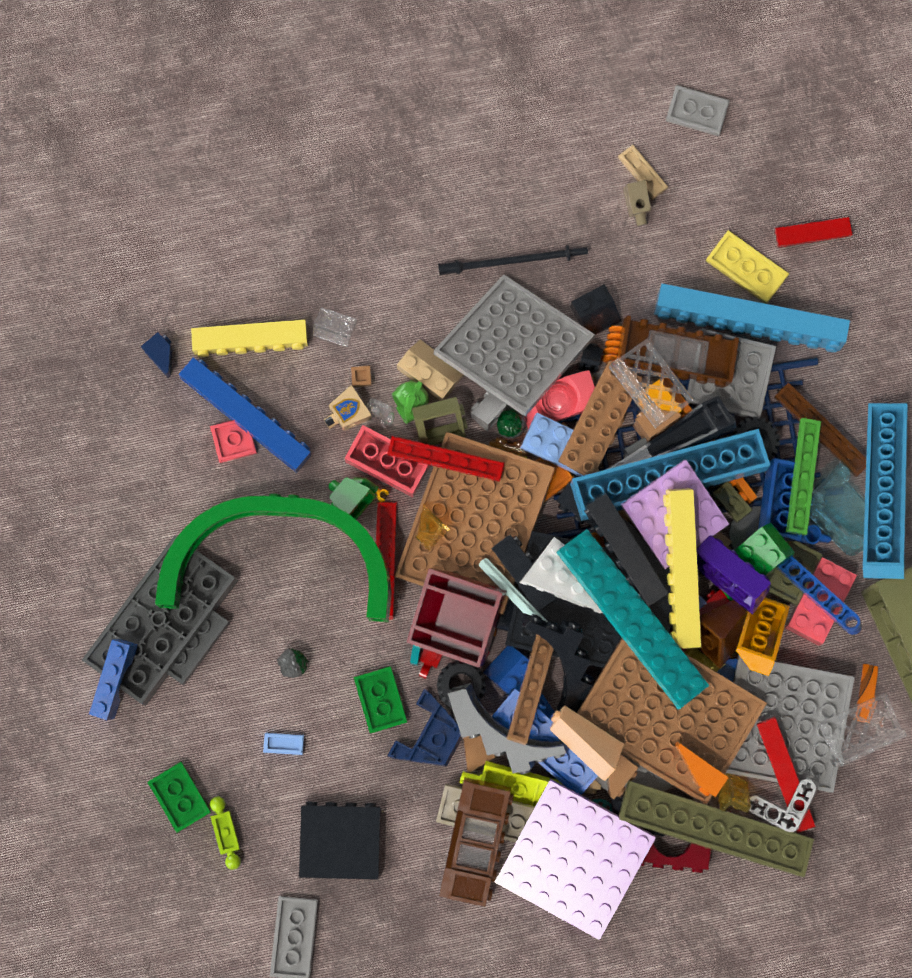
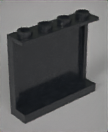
[299,802,381,879]

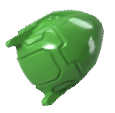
[392,380,429,424]

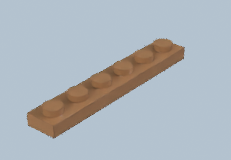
[506,634,553,745]

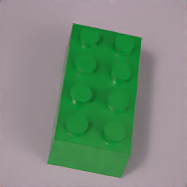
[723,523,795,601]

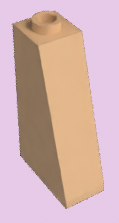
[550,706,624,781]

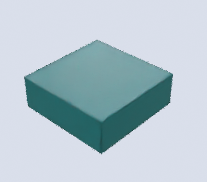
[410,645,421,666]

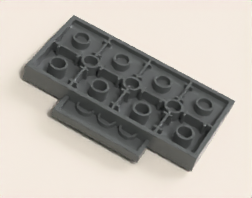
[82,535,238,706]

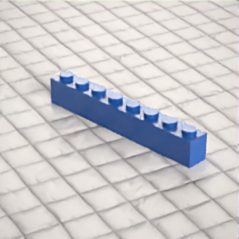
[178,357,311,473]

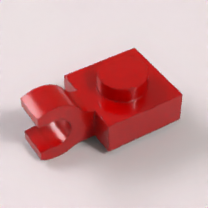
[419,649,442,679]

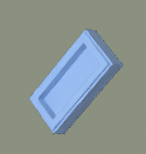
[263,733,304,755]

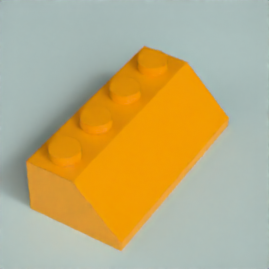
[736,598,790,676]

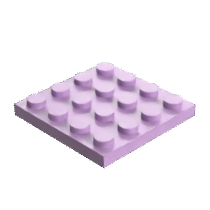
[621,460,729,569]

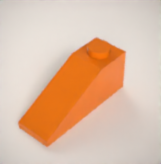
[675,742,729,797]

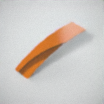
[854,664,878,723]

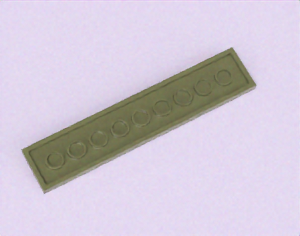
[619,781,814,877]

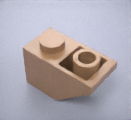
[607,754,638,799]

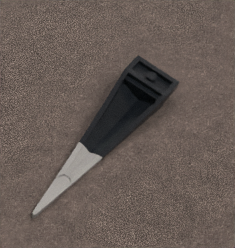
[606,396,736,470]

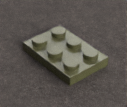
[767,541,823,606]

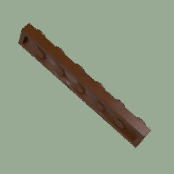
[774,383,866,477]

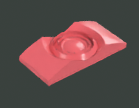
[524,370,595,429]

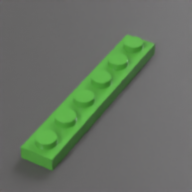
[786,418,821,536]

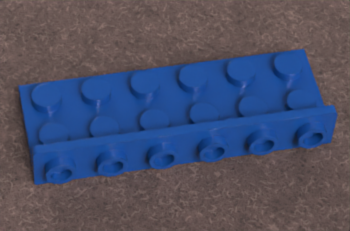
[492,684,598,795]

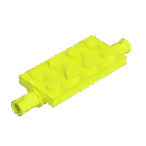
[460,761,562,806]

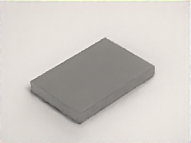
[666,85,730,136]

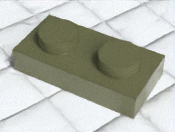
[712,482,752,523]

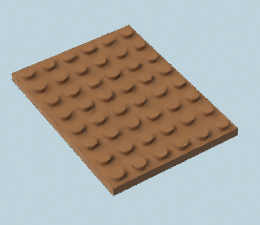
[395,432,555,615]
[577,638,767,805]

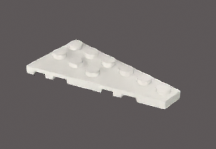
[520,537,603,614]

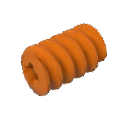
[601,326,622,366]

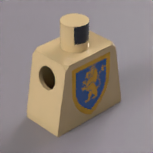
[323,385,372,431]

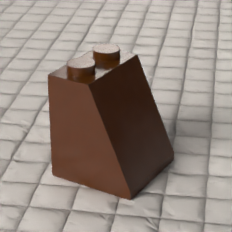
[696,600,746,668]

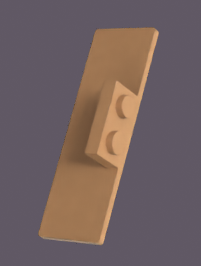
[558,361,642,475]

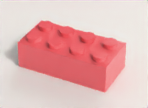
[345,425,430,497]
[785,557,857,646]

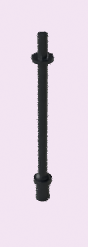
[438,245,588,275]

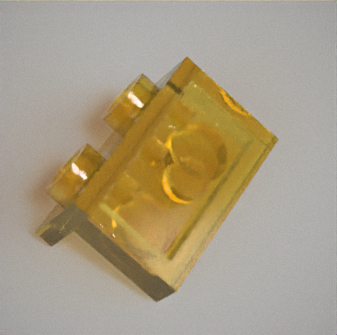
[718,773,751,813]

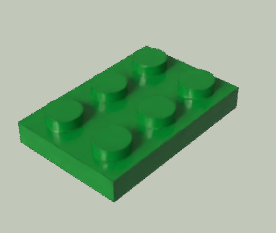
[353,666,407,734]
[147,762,212,833]

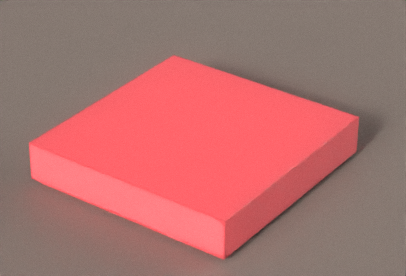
[210,420,257,463]

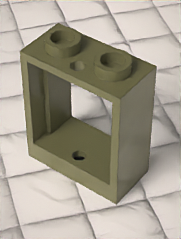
[412,397,468,446]

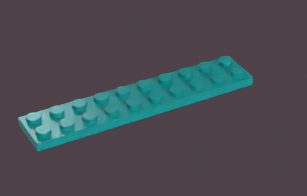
[556,529,709,710]

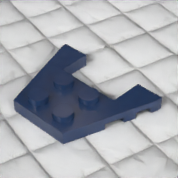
[387,689,462,767]

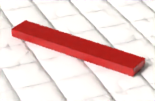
[387,436,505,482]
[756,717,816,833]

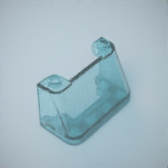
[809,462,865,556]

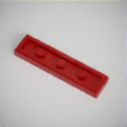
[774,217,852,248]

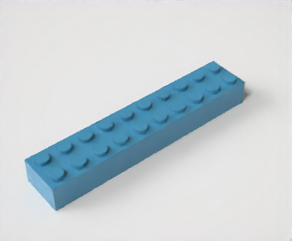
[654,284,850,352]
[863,403,908,579]
[570,429,770,521]

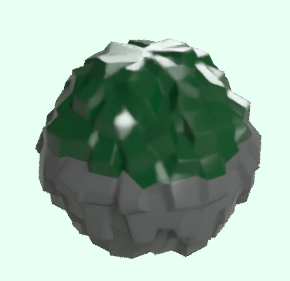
[497,408,527,439]
[277,648,309,678]

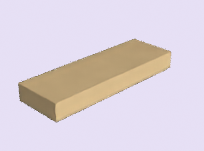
[618,145,668,200]

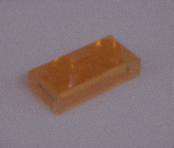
[489,437,530,457]

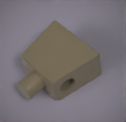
[623,180,651,226]

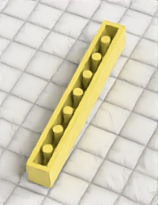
[663,488,701,649]

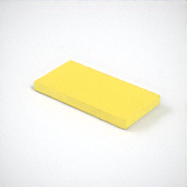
[706,230,789,304]

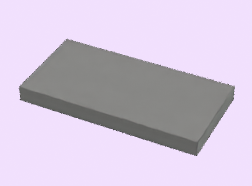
[270,896,318,978]

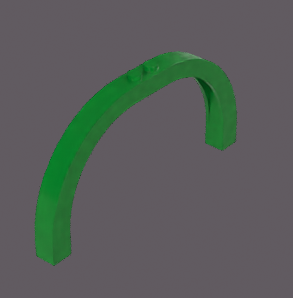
[155,494,391,622]

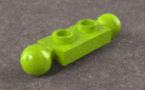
[210,796,241,870]

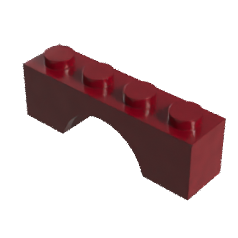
[640,844,711,873]

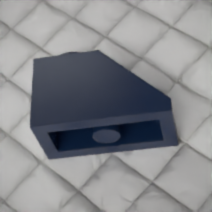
[141,332,173,378]

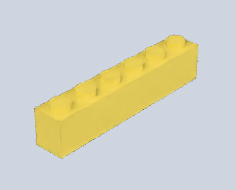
[191,320,308,357]

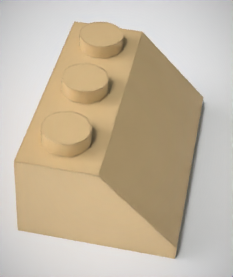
[397,340,464,401]

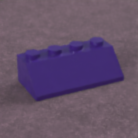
[696,535,771,615]

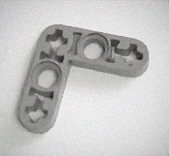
[746,778,818,832]

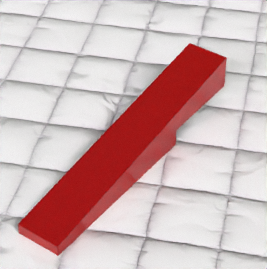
[376,502,397,620]

